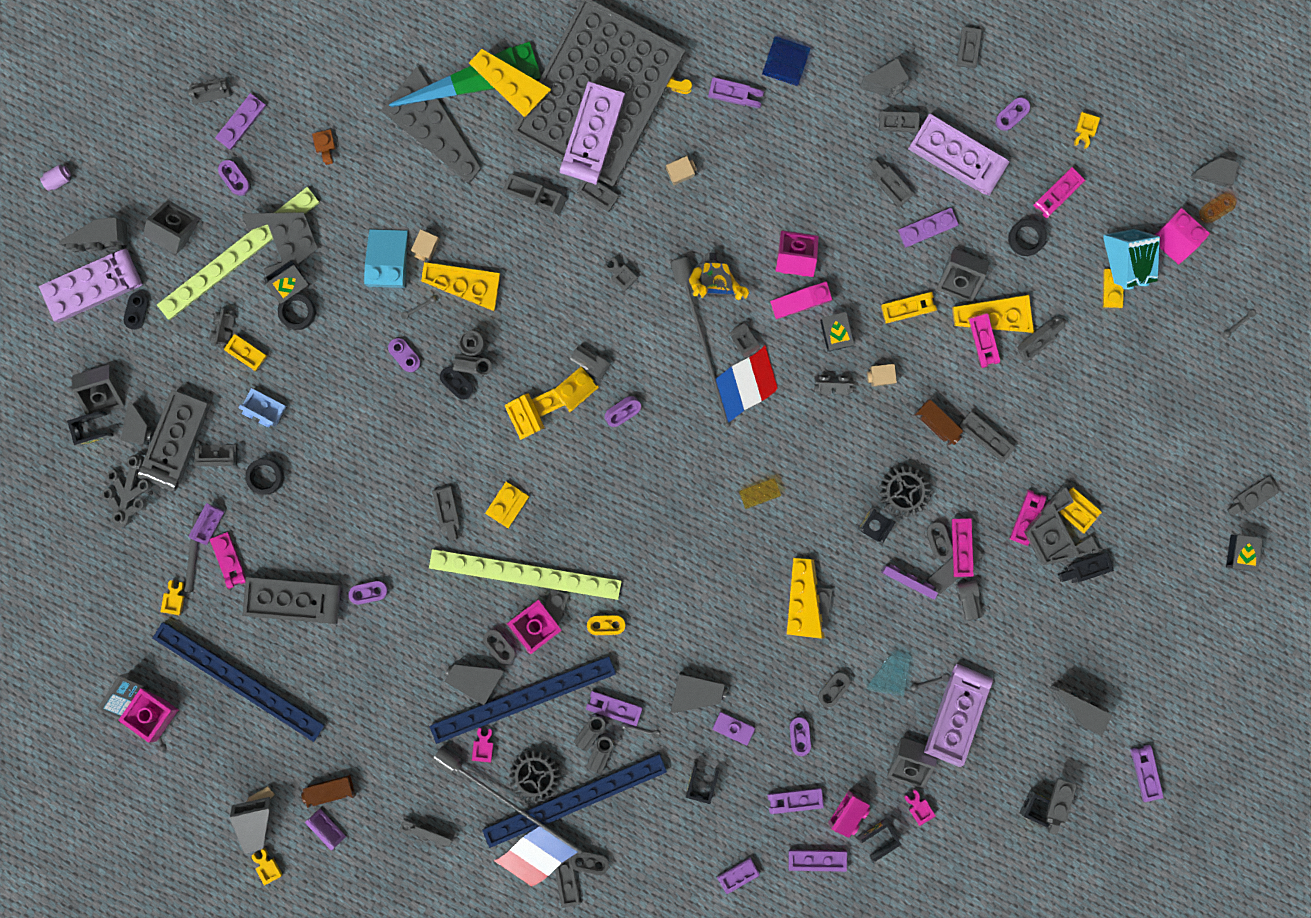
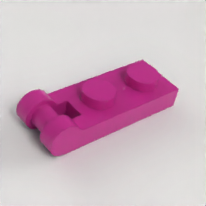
[1033,167,1085,219]
[968,312,1000,368]
[1009,489,1047,546]
[209,532,246,589]

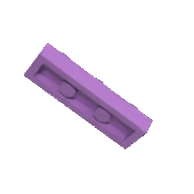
[215,93,266,150]
[898,208,958,248]
[881,564,938,600]
[788,850,847,872]

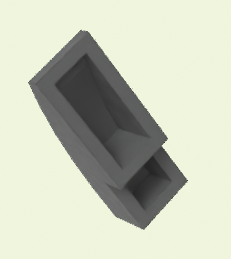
[503,174,566,216]

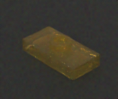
[738,478,781,509]

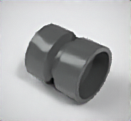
[458,330,486,357]

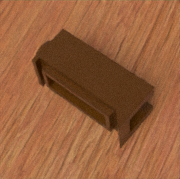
[913,399,963,446]
[301,775,356,808]

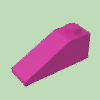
[770,282,832,319]

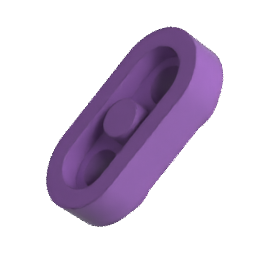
[995,98,1030,131]
[218,160,250,196]
[388,338,420,372]
[605,396,641,427]
[349,581,388,605]
[789,717,811,756]

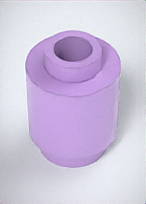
[40,165,71,191]

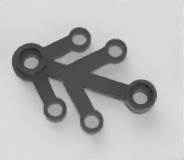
[102,455,152,527]

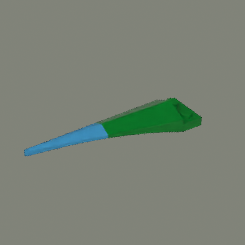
[389,42,541,107]

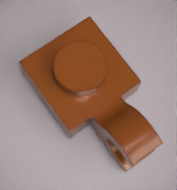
[312,129,336,165]

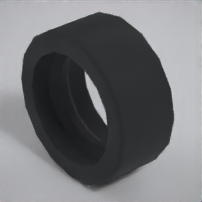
[1008,219,1047,257]
[277,293,316,330]
[245,459,284,495]

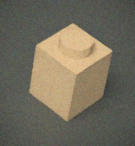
[666,156,696,186]
[411,230,440,262]
[867,364,897,387]

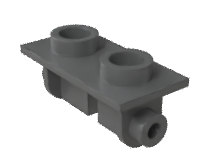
[187,78,230,105]
[209,308,235,349]
[814,374,854,395]

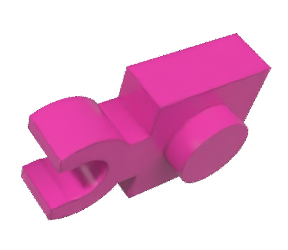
[472,727,494,763]
[904,789,936,826]

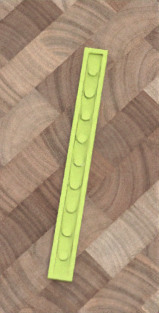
[157,187,320,320]
[429,549,621,600]

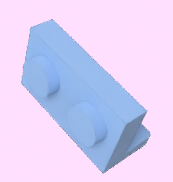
[238,388,287,428]

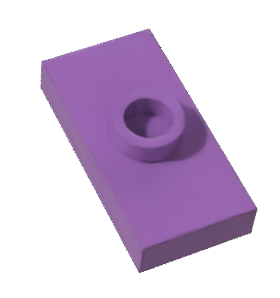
[188,503,225,545]
[712,712,755,746]
[305,809,346,850]
[717,858,760,894]

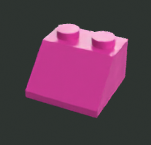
[1155,208,1210,265]
[776,231,819,277]
[506,600,562,654]
[118,688,178,743]
[828,790,870,838]

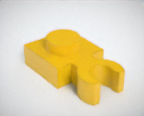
[1074,112,1100,149]
[160,580,185,615]
[252,848,283,886]

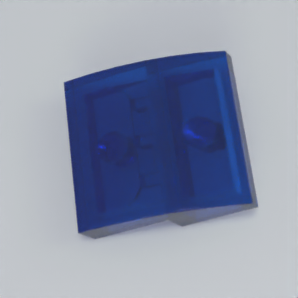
[762,36,811,86]

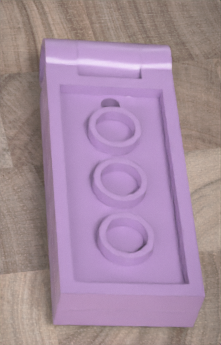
[560,82,626,185]
[908,114,1009,196]
[39,249,143,323]
[924,664,993,767]

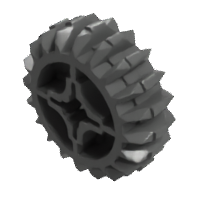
[879,466,931,517]
[509,749,561,802]

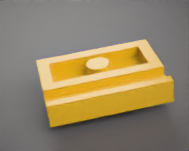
[552,367,599,412]
[504,393,545,440]
[485,481,530,529]
[1058,487,1102,533]

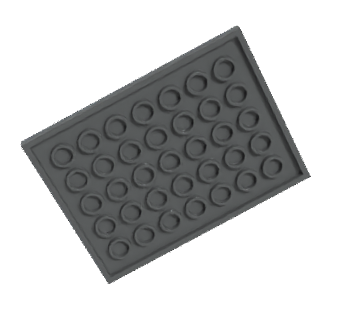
[512,0,685,187]

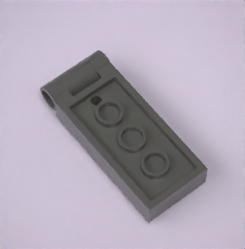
[138,390,211,492]
[242,577,341,624]

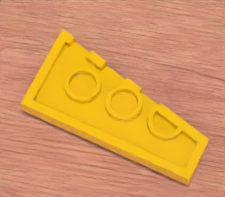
[469,49,551,117]
[421,262,500,312]
[952,295,1034,333]
[787,558,825,639]

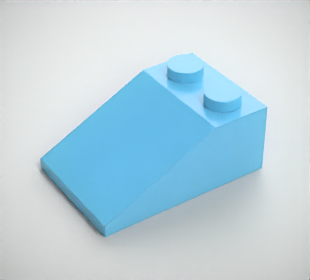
[364,229,408,288]

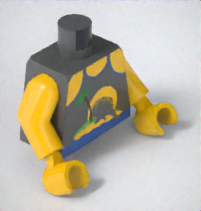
[689,253,749,300]

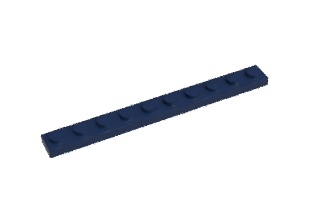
[152,622,325,742]
[429,656,616,744]
[482,754,667,848]

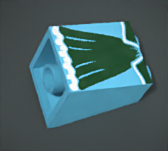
[1104,229,1160,289]

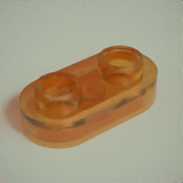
[1199,193,1236,223]

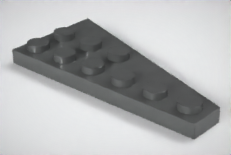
[381,67,481,184]

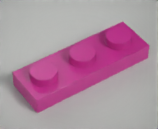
[951,519,974,577]

